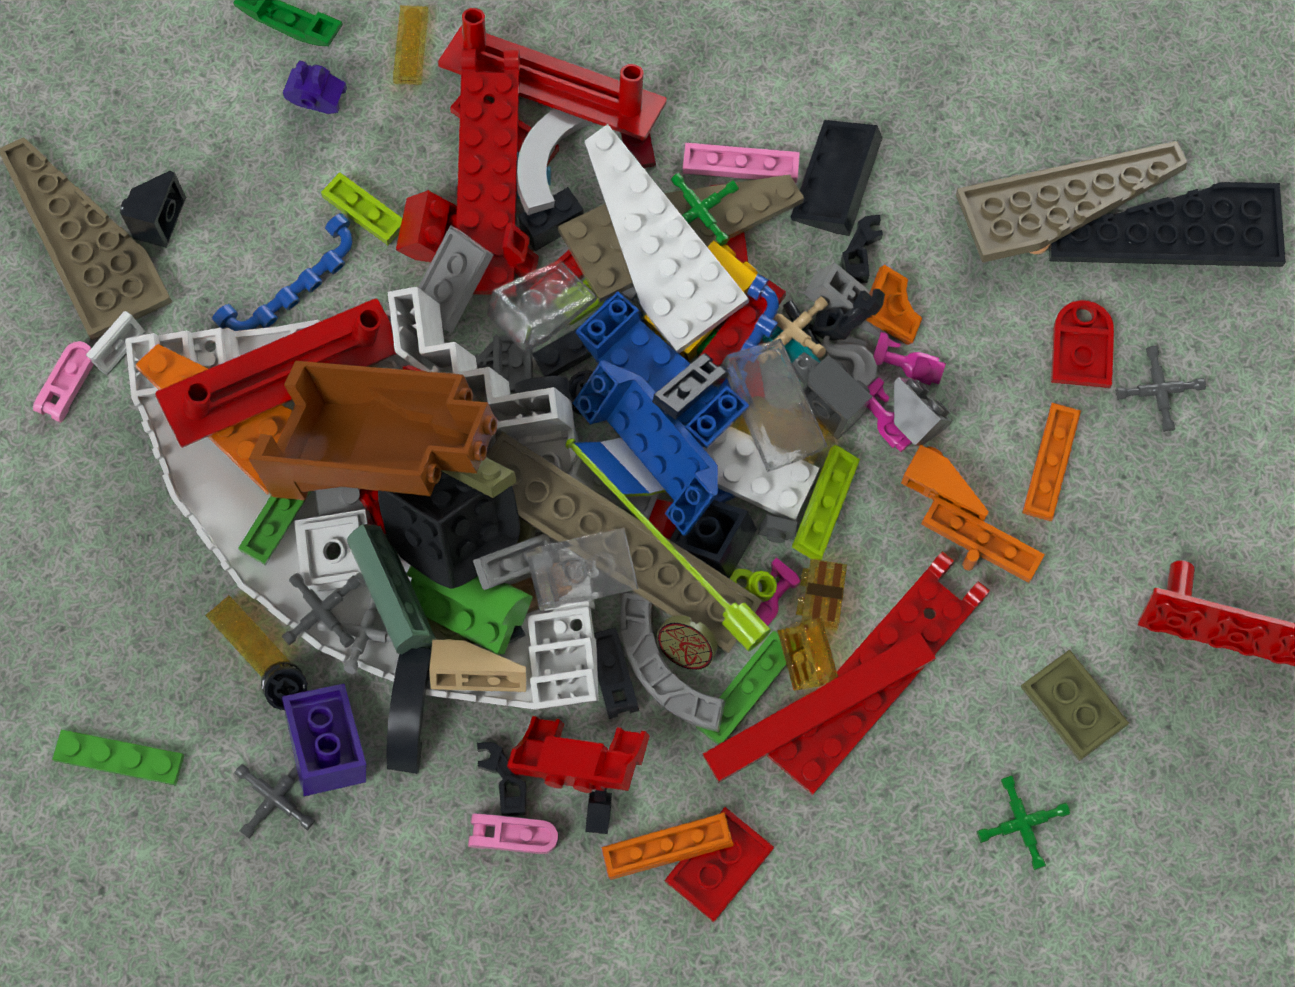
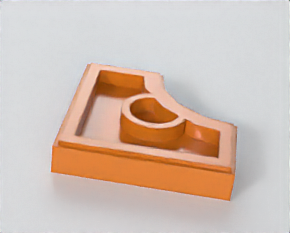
[866,265,922,345]

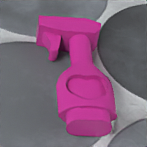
[873,332,946,385]
[867,377,912,452]
[755,557,800,626]

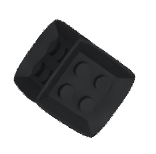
[378,457,520,589]

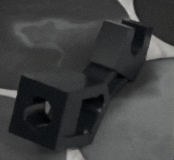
[841,215,883,284]
[812,289,885,340]
[477,742,527,816]
[585,788,612,834]

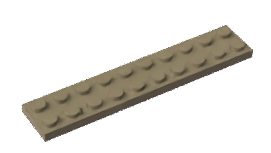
[486,431,763,653]

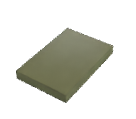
[1020,649,1130,761]

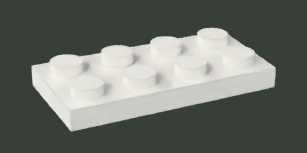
[703,426,819,521]

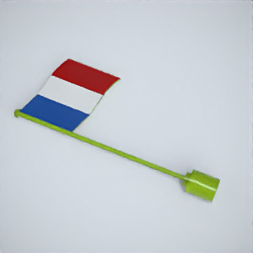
[565,438,771,652]

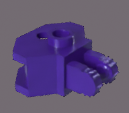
[283,60,347,114]

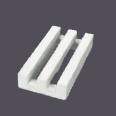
[86,311,145,375]

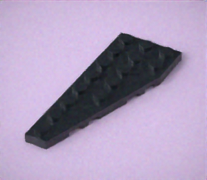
[1049,182,1286,267]

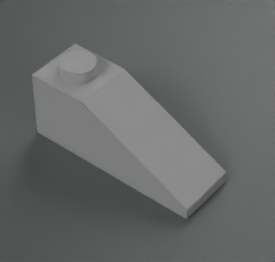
[804,263,890,337]

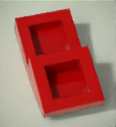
[502,222,539,283]

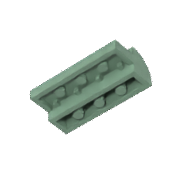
[347,524,436,654]

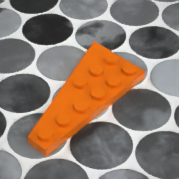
[135,344,292,495]

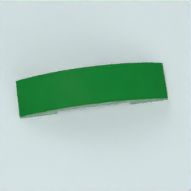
[233,0,343,47]

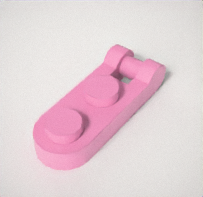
[33,341,94,423]
[468,814,559,854]

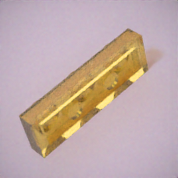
[393,5,429,85]
[205,595,291,678]

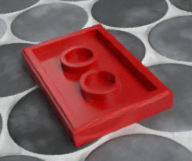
[664,807,774,923]

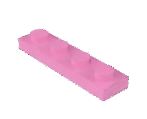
[683,143,800,183]

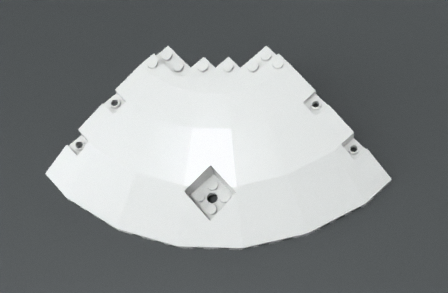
[125,287,599,710]

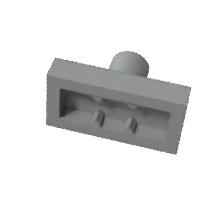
[315,487,365,517]

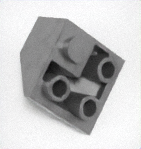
[894,377,953,446]

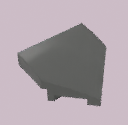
[475,333,533,392]

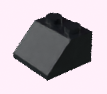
[120,171,186,248]
[670,500,757,579]

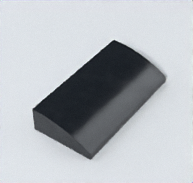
[790,120,882,236]

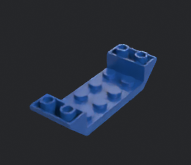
[576,291,749,448]
[573,361,718,536]

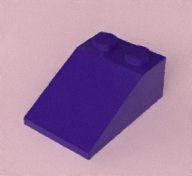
[282,683,366,796]

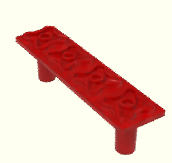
[438,8,667,140]
[155,298,397,448]
[1138,561,1295,666]

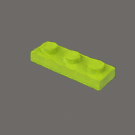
[321,172,402,246]

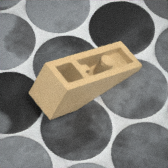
[429,639,526,692]

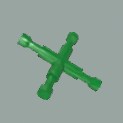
[671,173,739,246]
[976,776,1070,870]

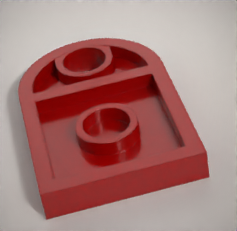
[1051,300,1114,388]

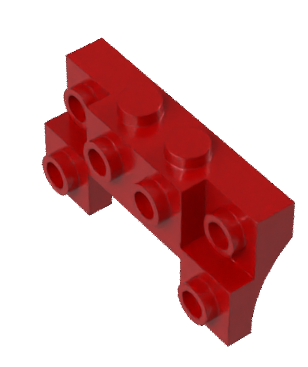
[507,716,650,793]

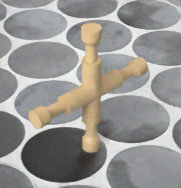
[758,296,828,364]

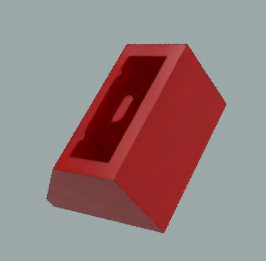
[396,190,457,262]

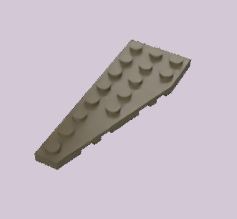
[0,137,172,340]
[956,141,1187,263]
[558,175,804,303]

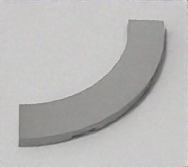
[516,109,593,215]
[620,591,725,732]

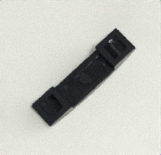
[386,647,432,774]

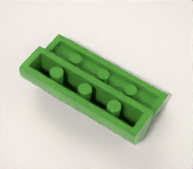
[406,565,533,655]

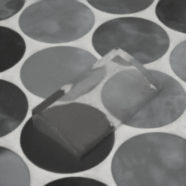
[721,339,828,472]

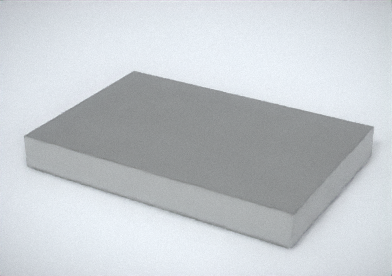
[418,226,493,332]

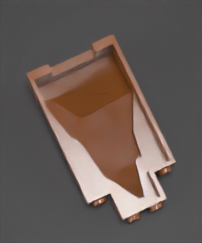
[249,361,498,500]

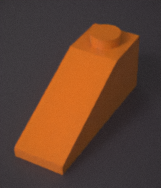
[901,444,989,521]

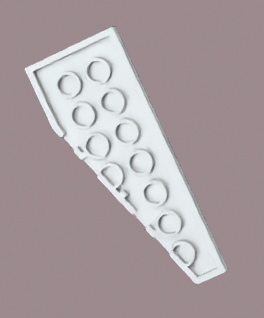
[584,124,749,354]

